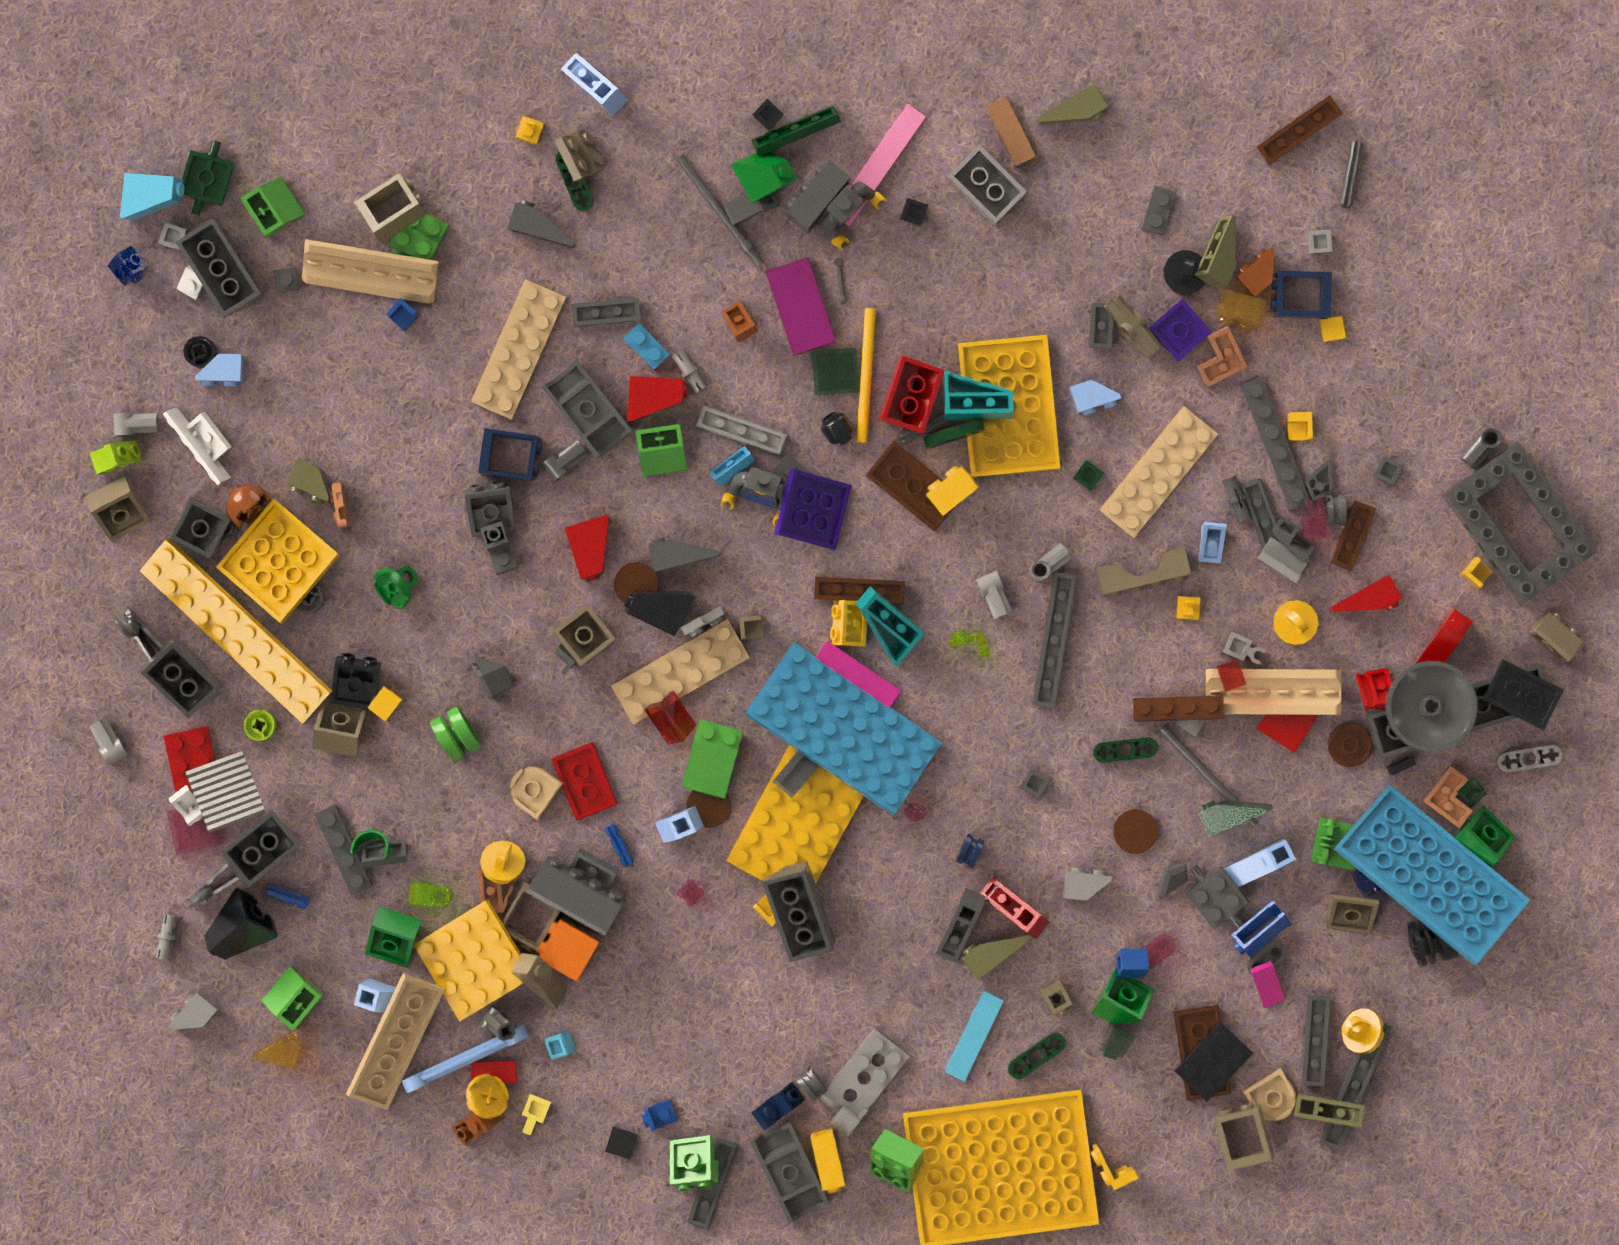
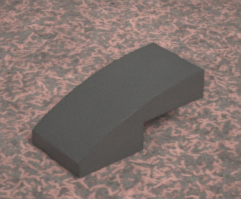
[1272,517,1317,563]

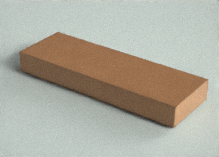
[986,97,1036,167]

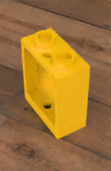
[811,1128,845,1193]

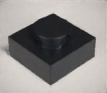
[752,98,784,131]
[900,198,928,227]

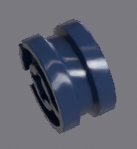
[956,834,984,869]

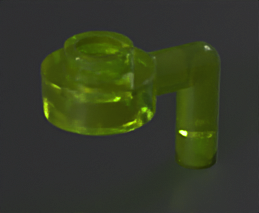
[948,630,990,658]

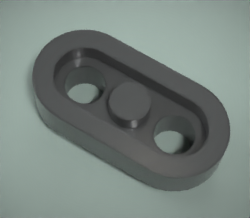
[1247,940,1287,976]

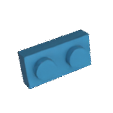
[623,323,670,370]
[709,446,755,487]

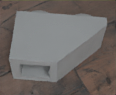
[1063,867,1112,901]
[168,991,220,1030]

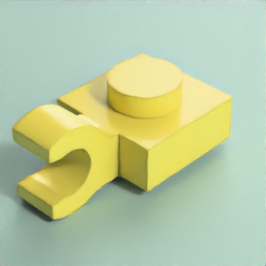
[522,1094,551,1135]

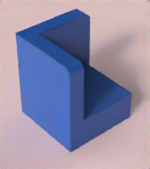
[386,298,419,331]
[1116,948,1149,978]

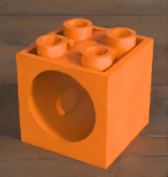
[536,918,601,982]

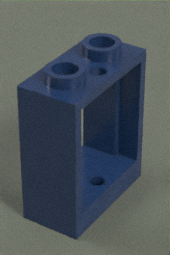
[1271,271,1332,319]
[478,428,542,481]

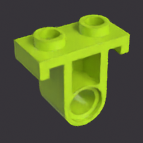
[90,440,142,475]

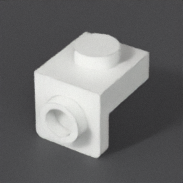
[177,265,203,300]
[169,785,203,826]

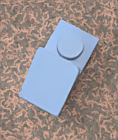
[1198,522,1227,563]

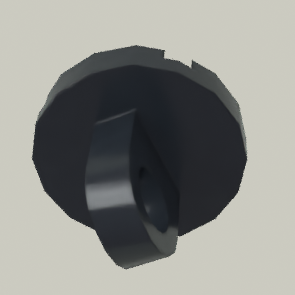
[1163,250,1205,295]

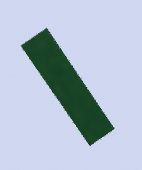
[751,105,841,156]

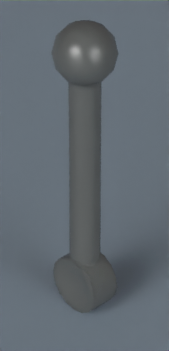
[834,258,847,304]

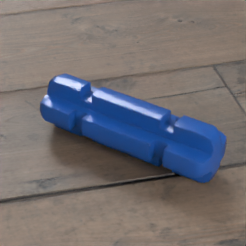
[605,824,634,867]
[265,884,309,909]

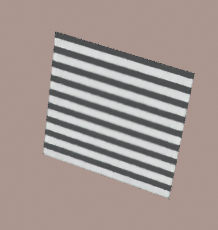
[185,751,265,833]

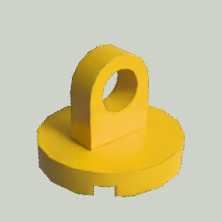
[1273,600,1319,645]
[480,841,525,884]
[1341,1009,1384,1054]
[466,1074,509,1119]

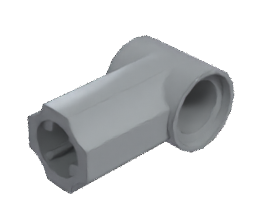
[113,412,159,436]
[1029,543,1072,582]
[975,571,1012,619]
[89,718,129,766]

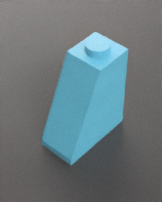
[120,173,184,221]

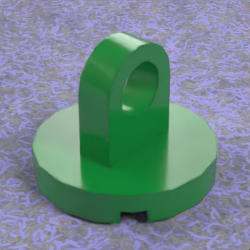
[373,566,418,609]

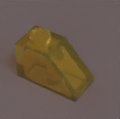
[252,1033,305,1069]

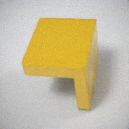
[1287,412,1313,441]
[1460,557,1493,589]
[368,686,403,721]
[753,895,776,926]

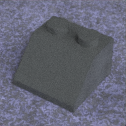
[170,496,231,559]

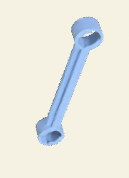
[401,1024,529,1093]

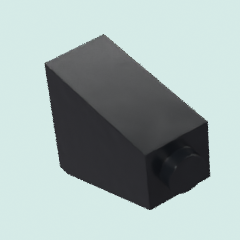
[624,590,695,636]

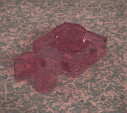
[1302,499,1326,538]

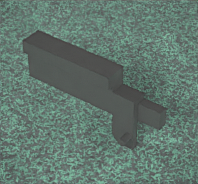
[772,751,819,798]

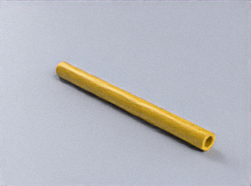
[856,308,876,443]

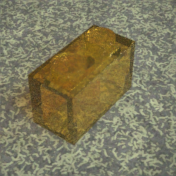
[1214,289,1267,331]

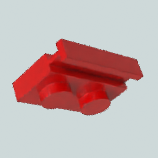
[1356,668,1392,712]

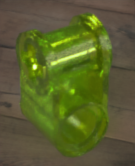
[408,881,452,906]

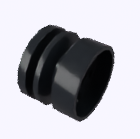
[1407,919,1459,968]

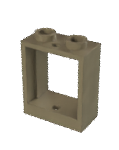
[355,173,426,244]
[502,881,560,952]
[1214,1103,1275,1171]

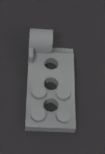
[819,1028,910,1137]

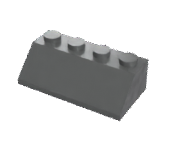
[175,218,264,318]
[526,856,626,936]
[762,861,835,962]

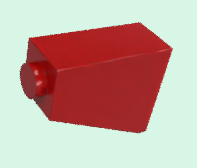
[627,376,688,422]
[565,514,610,582]

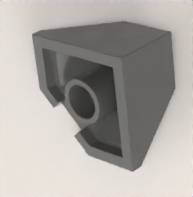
[470,656,517,698]

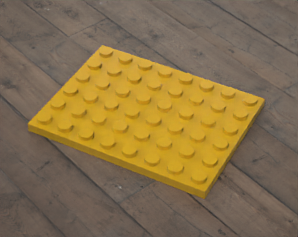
[903,1089,1099,1245]

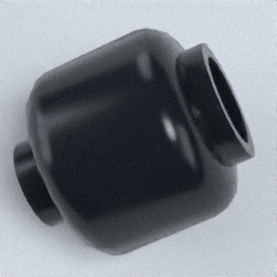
[821,411,854,445]

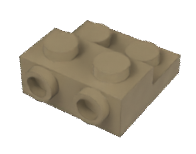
[555,129,604,181]

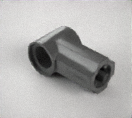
[1460,428,1502,470]
[541,440,589,482]
[479,1005,516,1042]

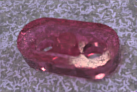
[1140,934,1175,970]

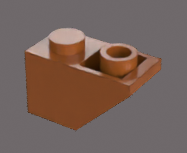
[1236,247,1275,299]
[451,1112,505,1146]

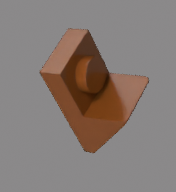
[721,301,758,342]

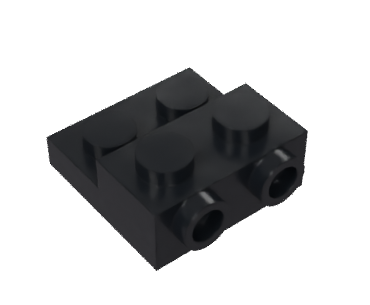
[330,653,382,710]

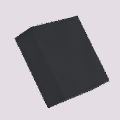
[1386,757,1416,775]
[605,1127,637,1159]

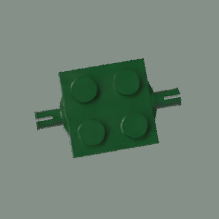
[182,140,235,216]

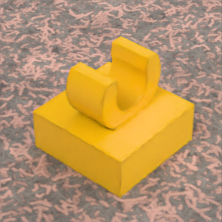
[516,116,544,145]
[1176,596,1201,620]

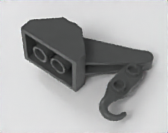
[113,607,221,719]
[188,810,301,909]

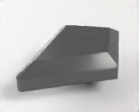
[1304,459,1334,502]
[1157,861,1188,899]

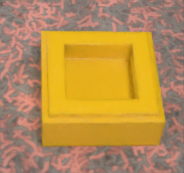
[1319,316,1346,342]

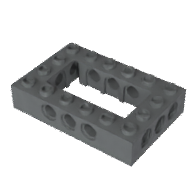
[1442,442,1597,604]

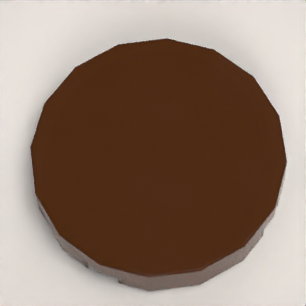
[614,562,659,602]
[1327,723,1373,767]
[686,790,731,828]
[1113,809,1158,854]

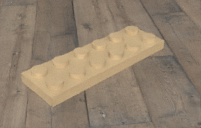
[471,279,566,420]
[1099,406,1218,538]
[611,619,750,725]
[346,973,444,1110]

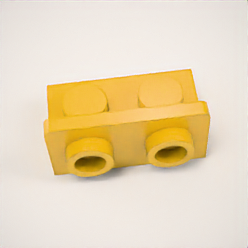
[830,600,867,647]

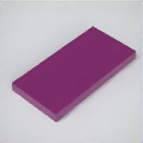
[765,258,836,356]

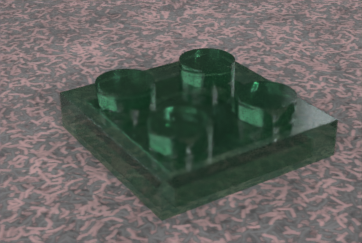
[812,348,859,396]

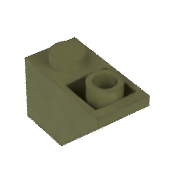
[287,458,331,504]

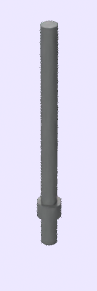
[676,155,764,267]
[1159,725,1259,828]

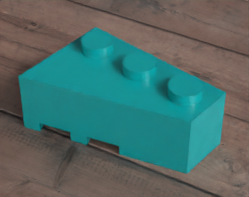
[944,370,1013,420]
[856,586,925,667]

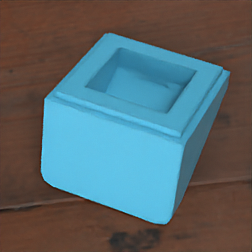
[544,1030,577,1060]

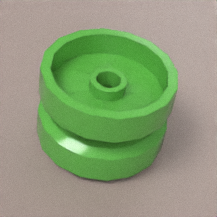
[430,706,482,764]

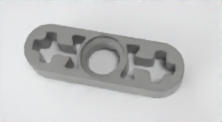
[1496,745,1562,772]

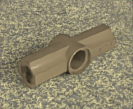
[1104,294,1162,357]

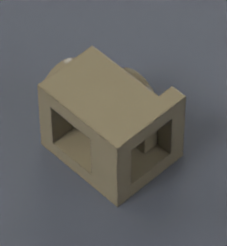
[1039,979,1072,1016]

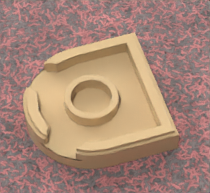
[510,766,564,820]
[1243,1068,1296,1121]

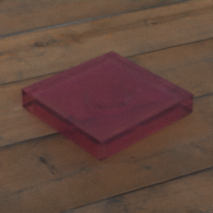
[166,809,221,855]

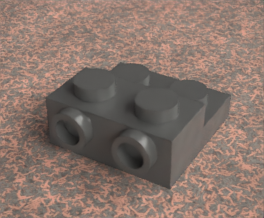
[465,480,516,537]

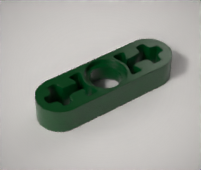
[555,152,593,212]
[923,419,985,449]
[1093,737,1158,763]
[1008,1033,1066,1079]

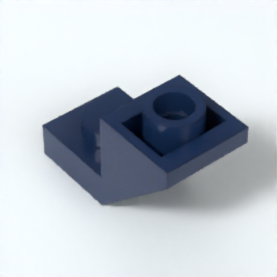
[751,1082,805,1131]

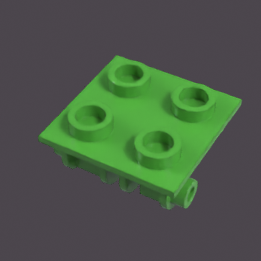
[1311,818,1355,871]

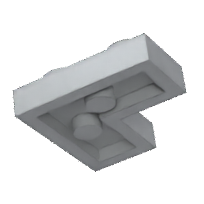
[681,606,725,638]

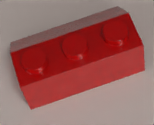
[878,356,945,434]

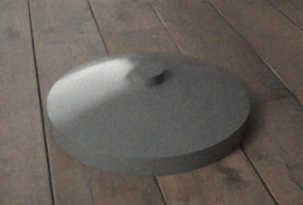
[1386,661,1477,752]

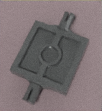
[1186,864,1249,930]

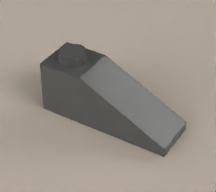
[508,200,575,249]
[648,537,720,572]
[936,888,986,962]

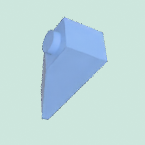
[561,53,628,117]

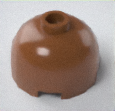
[226,484,271,528]

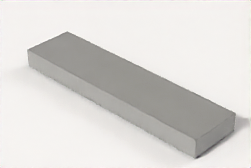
[696,405,788,456]

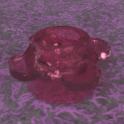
[903,803,926,821]
[677,879,704,906]

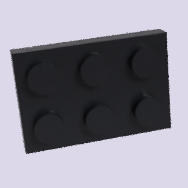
[1482,659,1564,730]
[1174,1022,1253,1102]

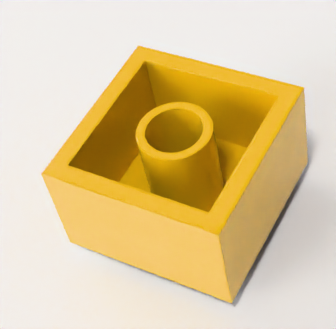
[926,465,980,516]

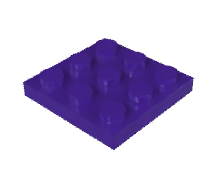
[774,469,852,550]

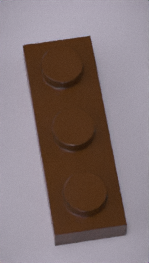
[1330,500,1376,571]

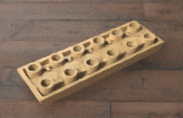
[302,239,438,303]
[1206,669,1341,715]

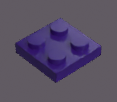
[1148,299,1211,362]

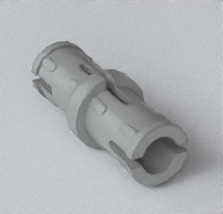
[672,349,708,395]
[155,914,178,960]

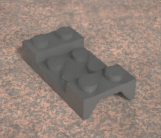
[542,360,633,459]
[750,1121,830,1224]

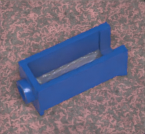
[1231,900,1292,959]

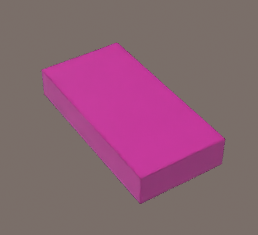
[1250,961,1285,1008]

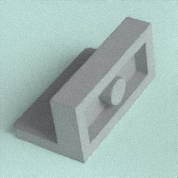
[1256,538,1308,584]

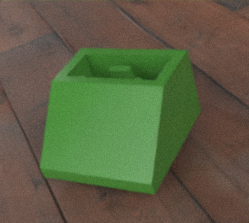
[240,177,306,239]
[636,424,687,477]
[262,966,325,1031]
[870,1129,924,1192]

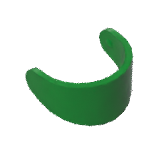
[350,830,392,859]

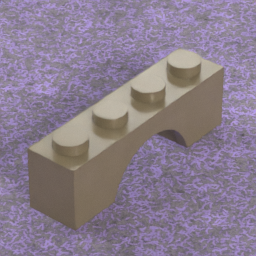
[1096,548,1191,598]

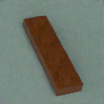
[1256,95,1343,166]
[814,577,905,604]
[1133,695,1224,722]

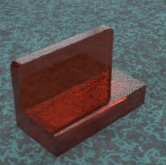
[645,691,696,745]

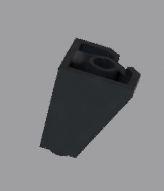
[204,887,278,960]

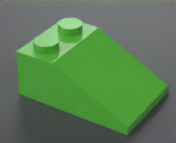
[681,719,743,799]

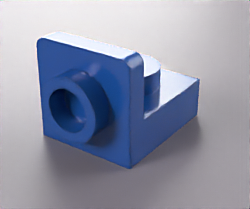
[642,1099,678,1131]

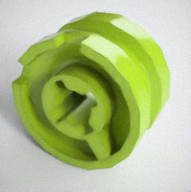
[243,710,277,741]

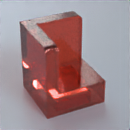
[1216,659,1246,693]

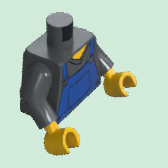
[822,182,887,250]
[721,467,786,525]

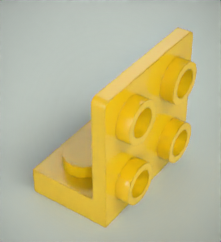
[1090,1143,1139,1190]

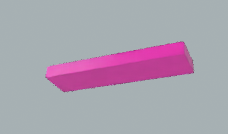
[815,641,901,708]

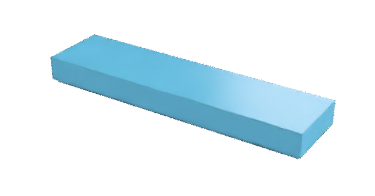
[944,990,1004,1082]

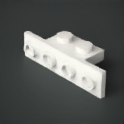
[163,407,232,485]

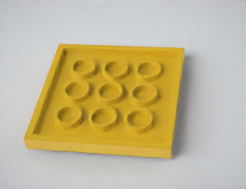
[216,499,340,624]
[414,899,523,1022]

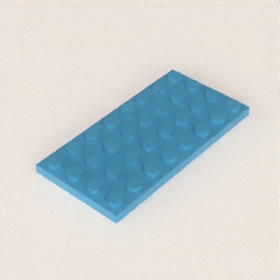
[744,642,942,816]
[1334,785,1530,966]

